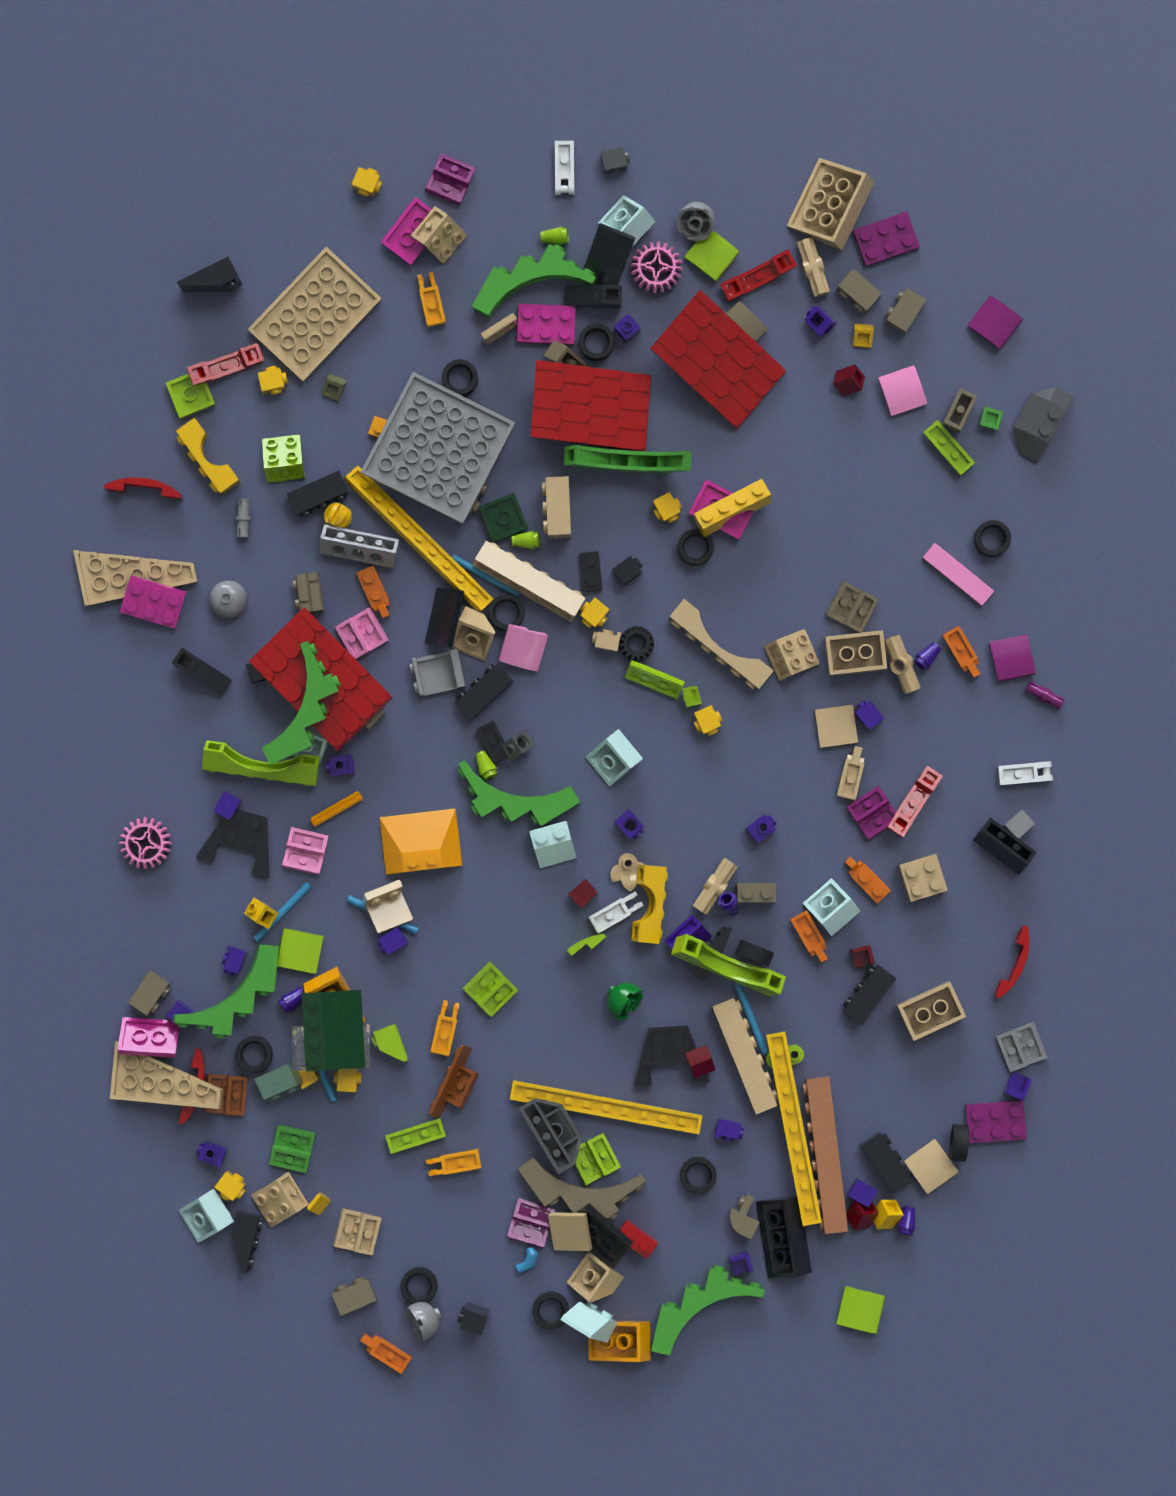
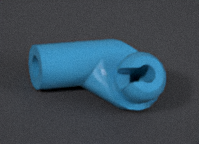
[516,1247,538,1274]

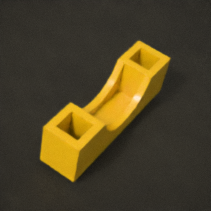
[176,418,240,495]
[694,479,771,537]
[631,865,668,944]

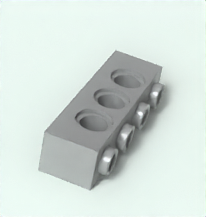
[319,524,399,568]

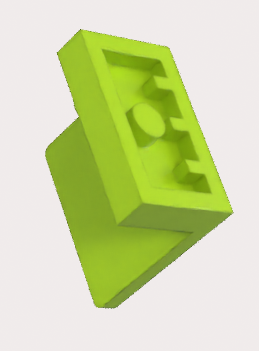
[262,435,305,483]

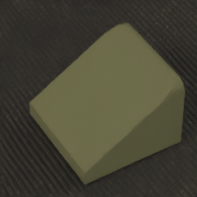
[321,374,347,402]

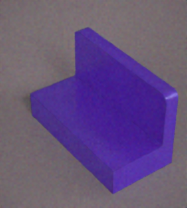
[664,915,712,962]

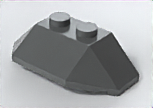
[1013,387,1073,463]
[518,1098,582,1175]

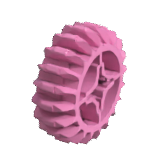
[631,241,682,294]
[119,817,172,869]

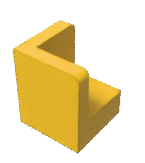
[298,1065,320,1089]
[874,1200,903,1229]

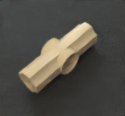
[797,237,830,298]
[884,634,921,694]
[693,858,738,914]

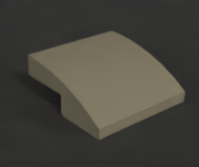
[726,301,768,341]
[825,581,879,633]

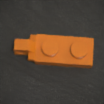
[356,565,390,619]
[942,626,980,678]
[845,857,891,904]
[790,910,828,963]
[360,1333,412,1374]

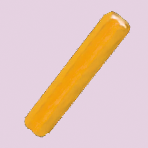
[310,791,363,826]

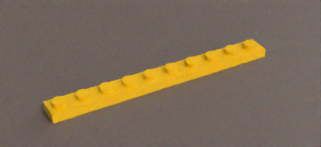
[344,466,494,612]
[766,1031,822,1226]
[509,1080,703,1134]

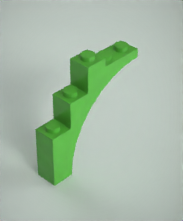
[472,244,597,319]
[564,445,692,475]
[262,641,341,765]
[458,760,581,826]
[172,944,279,1038]
[651,1265,765,1356]

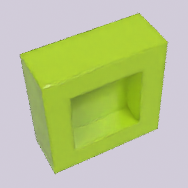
[682,686,702,707]

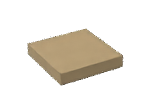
[481,313,518,345]
[814,705,858,748]
[548,1213,592,1251]

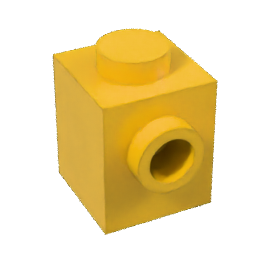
[351,167,383,197]
[258,366,288,395]
[653,492,682,523]
[580,598,610,628]
[694,705,723,736]
[244,898,279,929]
[334,1068,362,1092]
[214,1170,246,1201]

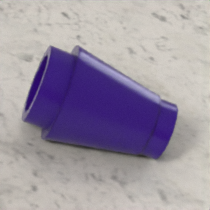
[913,642,941,671]
[718,892,739,916]
[278,987,305,1013]
[896,1206,915,1236]

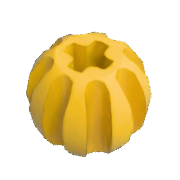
[324,503,352,528]

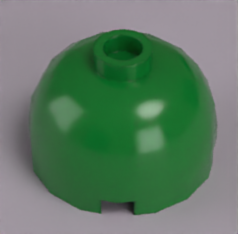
[607,982,644,1021]

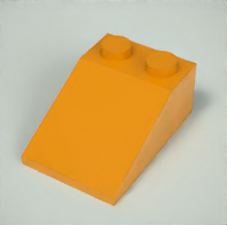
[303,967,366,1022]
[588,1321,651,1362]

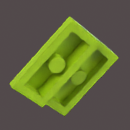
[684,231,740,282]
[277,928,324,974]
[567,934,606,956]
[463,961,518,1017]
[574,1133,621,1186]
[837,1286,886,1334]

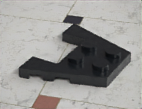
[197,809,270,878]
[634,1025,710,1087]

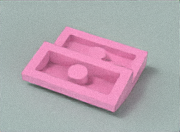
[878,365,927,416]
[335,607,389,659]
[498,624,548,672]
[282,827,329,876]

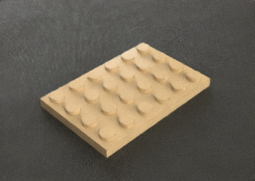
[248,247,382,382]

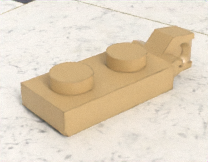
[836,746,865,800]

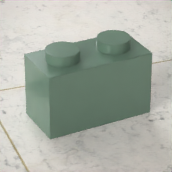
[255,1061,303,1101]

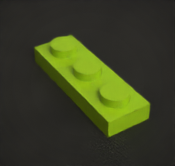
[923,420,975,476]
[625,660,685,700]
[385,1118,446,1154]

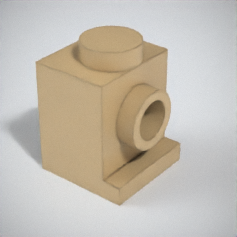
[592,629,621,652]

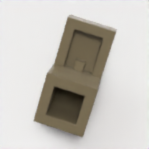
[729,1193,760,1239]

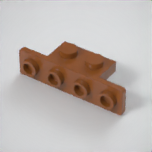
[429,1044,479,1118]

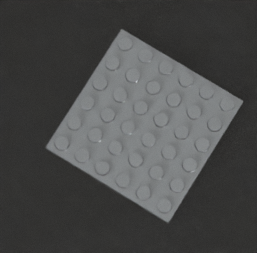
[360,372,515,524]

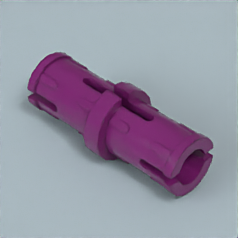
[1025,681,1065,709]

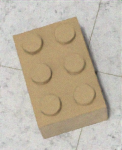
[542,476,571,539]
[824,630,887,676]
[896,981,966,1041]

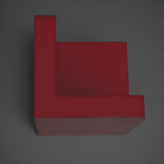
[833,364,865,396]
[569,879,598,908]
[850,945,875,968]
[685,1045,716,1078]
[846,1200,879,1230]

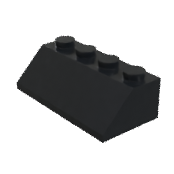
[756,1196,812,1278]

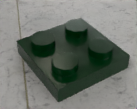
[479,493,528,543]

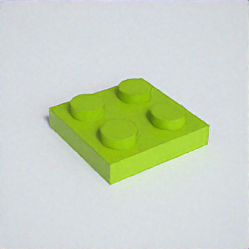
[166,374,216,419]

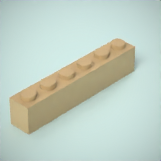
[473,541,586,623]
[712,998,778,1114]

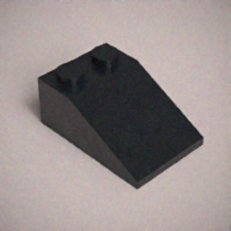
[177,257,242,292]

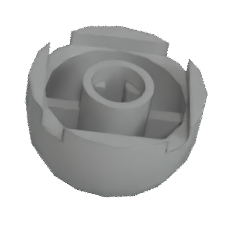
[676,201,715,241]
[209,580,248,619]
[406,1302,441,1341]

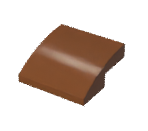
[203,1073,248,1116]

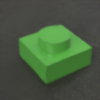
[979,407,1003,431]

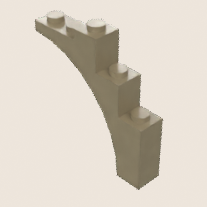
[518,1156,646,1221]

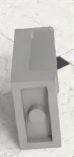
[410,649,466,697]

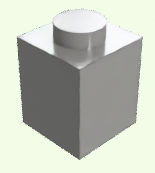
[1003,810,1035,838]

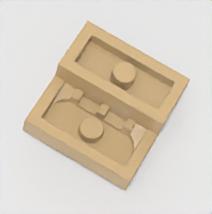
[904,1139,959,1195]
[333,1208,382,1256]

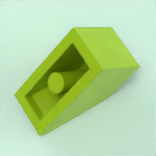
[371,1024,409,1062]

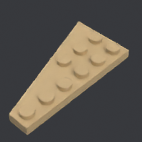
[73,550,198,606]
[110,1041,223,1109]

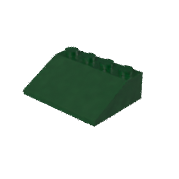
[302,990,366,1071]

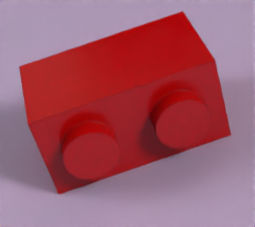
[619,1219,658,1259]

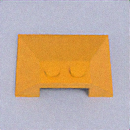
[379,809,462,875]

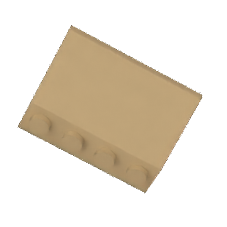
[787,158,875,250]

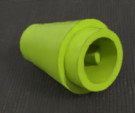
[540,226,569,245]
[512,531,540,550]
[475,751,498,781]

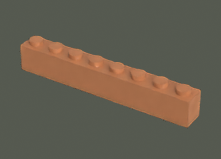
[802,1076,848,1234]

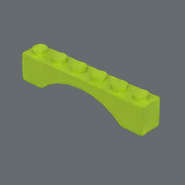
[202,740,320,786]
[671,934,786,997]

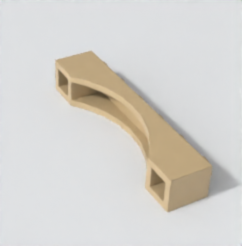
[669,599,773,690]

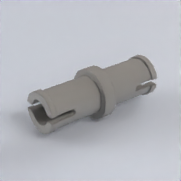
[236,498,251,537]

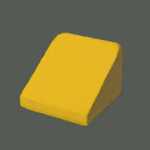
[853,324,874,348]
[307,1192,331,1215]

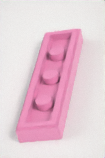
[923,543,994,606]

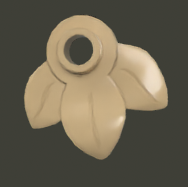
[610,853,645,891]

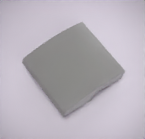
[996,1021,1048,1072]

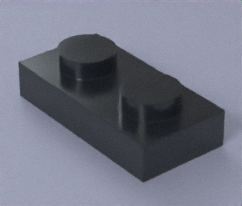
[580,551,602,592]
[477,720,508,763]

